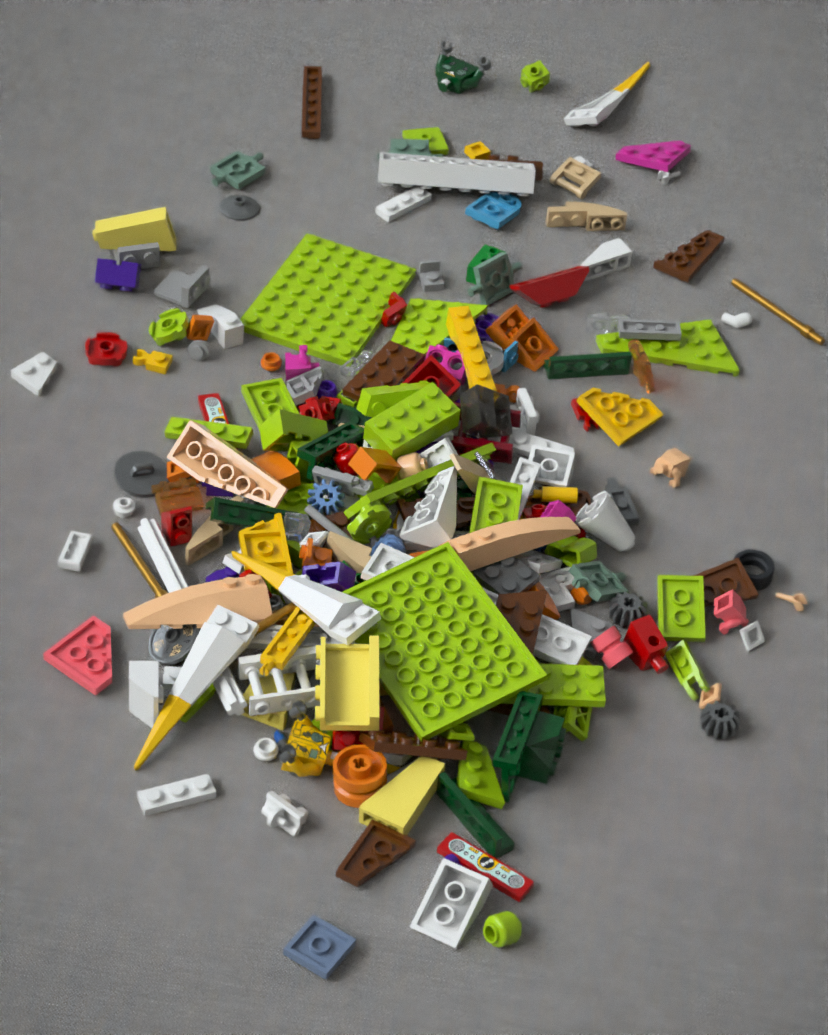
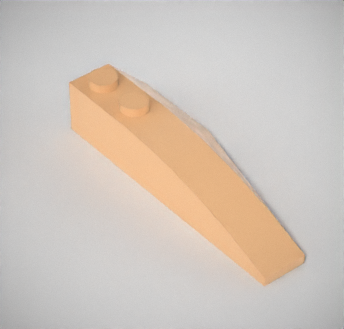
[167,420,289,508]
[438,517,580,571]
[123,574,272,629]

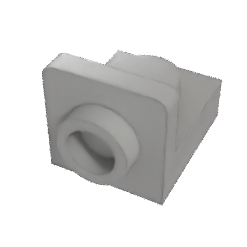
[418,259,444,292]

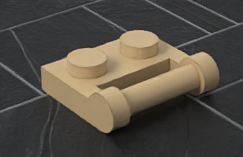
[550,157,601,199]

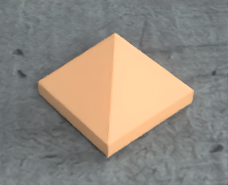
[699,682,722,709]

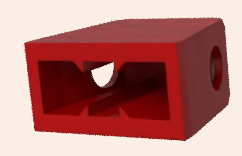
[623,614,669,674]

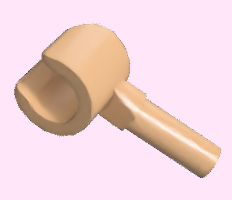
[776,592,808,611]

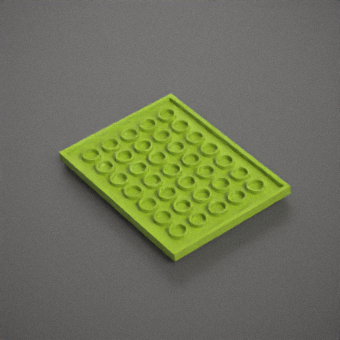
[240,233,416,368]
[342,542,547,742]

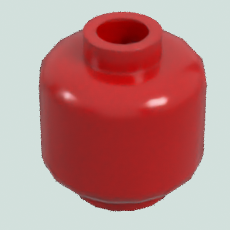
[333,443,359,476]

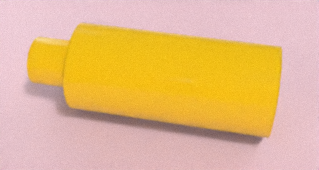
[533,486,578,504]

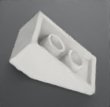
[410,858,493,949]

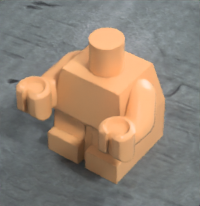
[650,448,691,488]

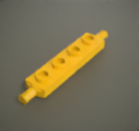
[259,607,316,676]

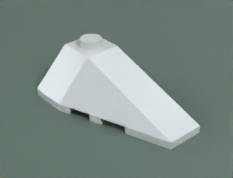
[399,466,457,548]

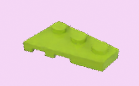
[456,740,505,809]

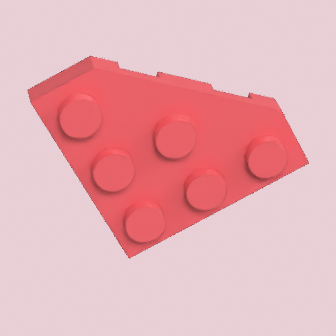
[43,615,112,696]

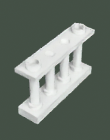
[238,646,320,716]

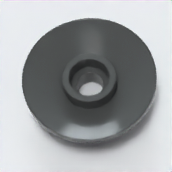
[220,195,259,221]

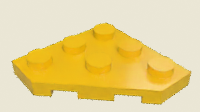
[576,387,664,447]

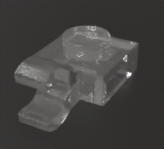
[339,350,372,378]

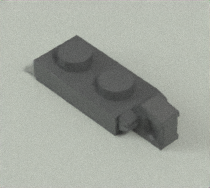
[604,477,640,526]

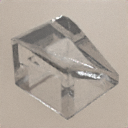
[283,512,311,542]

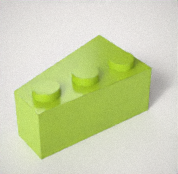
[356,380,430,417]
[259,409,328,452]

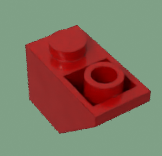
[161,506,192,547]

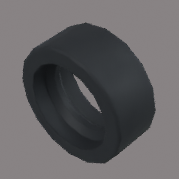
[734,549,775,591]

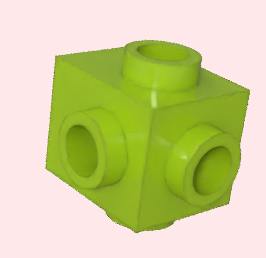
[520,60,550,93]

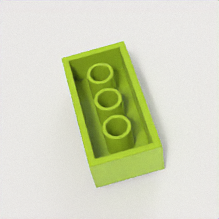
[363,382,460,461]

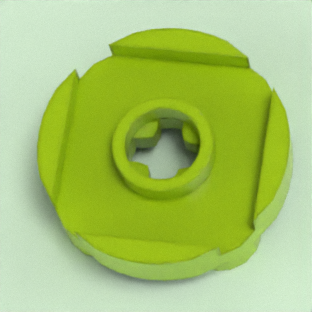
[149,308,190,346]
[347,504,392,544]

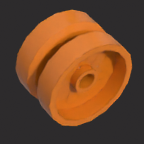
[333,744,387,808]

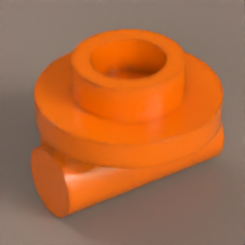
[570,587,592,605]

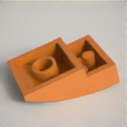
[485,304,559,372]
[251,451,301,490]

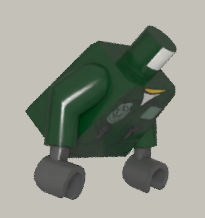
[435,40,492,94]

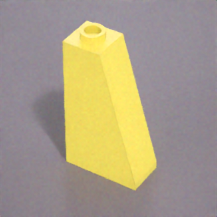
[92,207,177,251]
[242,672,297,731]
[359,756,445,836]

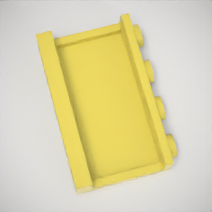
[315,636,379,731]

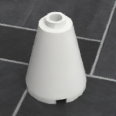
[575,491,635,552]

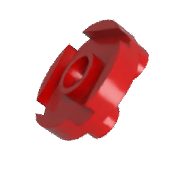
[85,332,127,367]

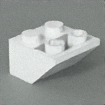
[129,661,163,728]

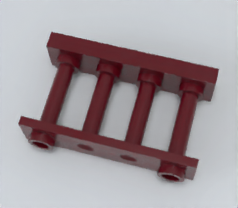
[426,402,521,464]

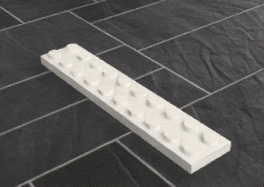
[361,543,592,665]

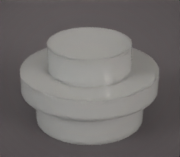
[188,340,209,361]

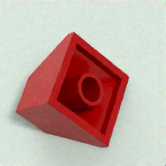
[403,355,461,399]

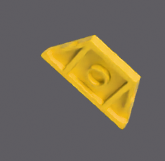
[239,513,293,573]

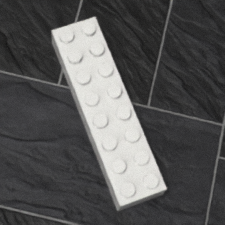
[378,152,535,196]

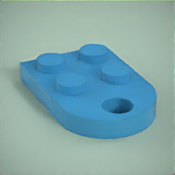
[465,191,521,229]

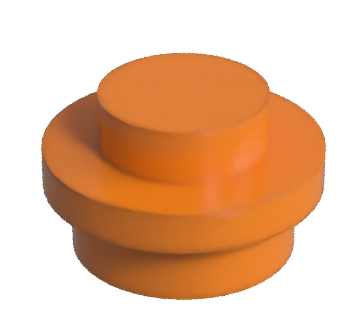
[261,352,282,371]

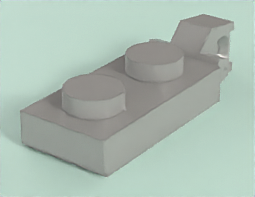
[312,465,374,497]

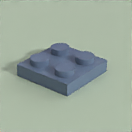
[283,914,356,980]

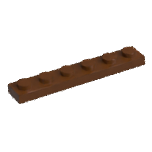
[301,66,322,139]

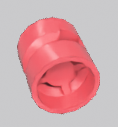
[590,625,633,669]

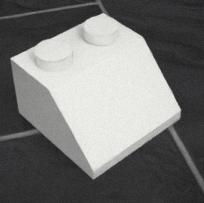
[528,445,575,487]

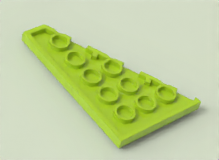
[391,298,488,357]
[596,319,740,377]

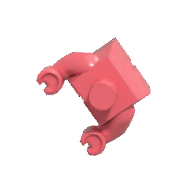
[714,589,749,634]

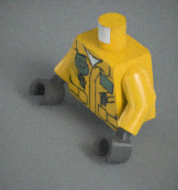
[280,700,338,777]

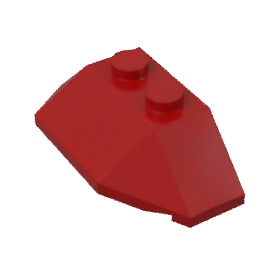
[509,265,590,307]

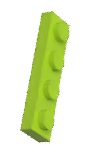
[164,416,254,449]

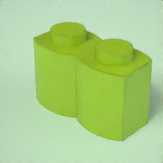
[545,535,597,567]

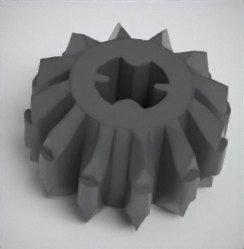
[609,591,648,628]
[700,700,741,741]

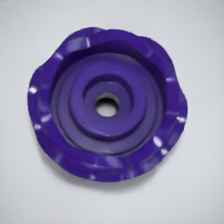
[316,380,339,399]

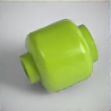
[483,911,522,948]

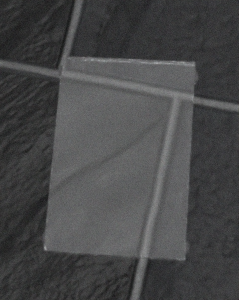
[474,451,509,482]

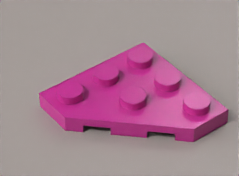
[616,140,691,172]

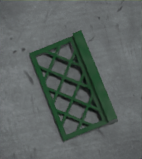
[493,691,543,803]

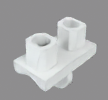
[261,791,309,837]

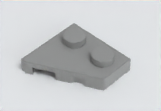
[284,366,324,405]
[570,608,613,659]

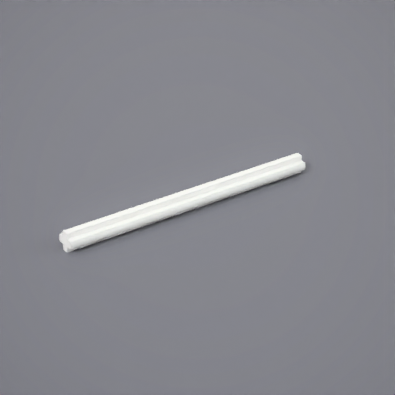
[137,518,248,716]

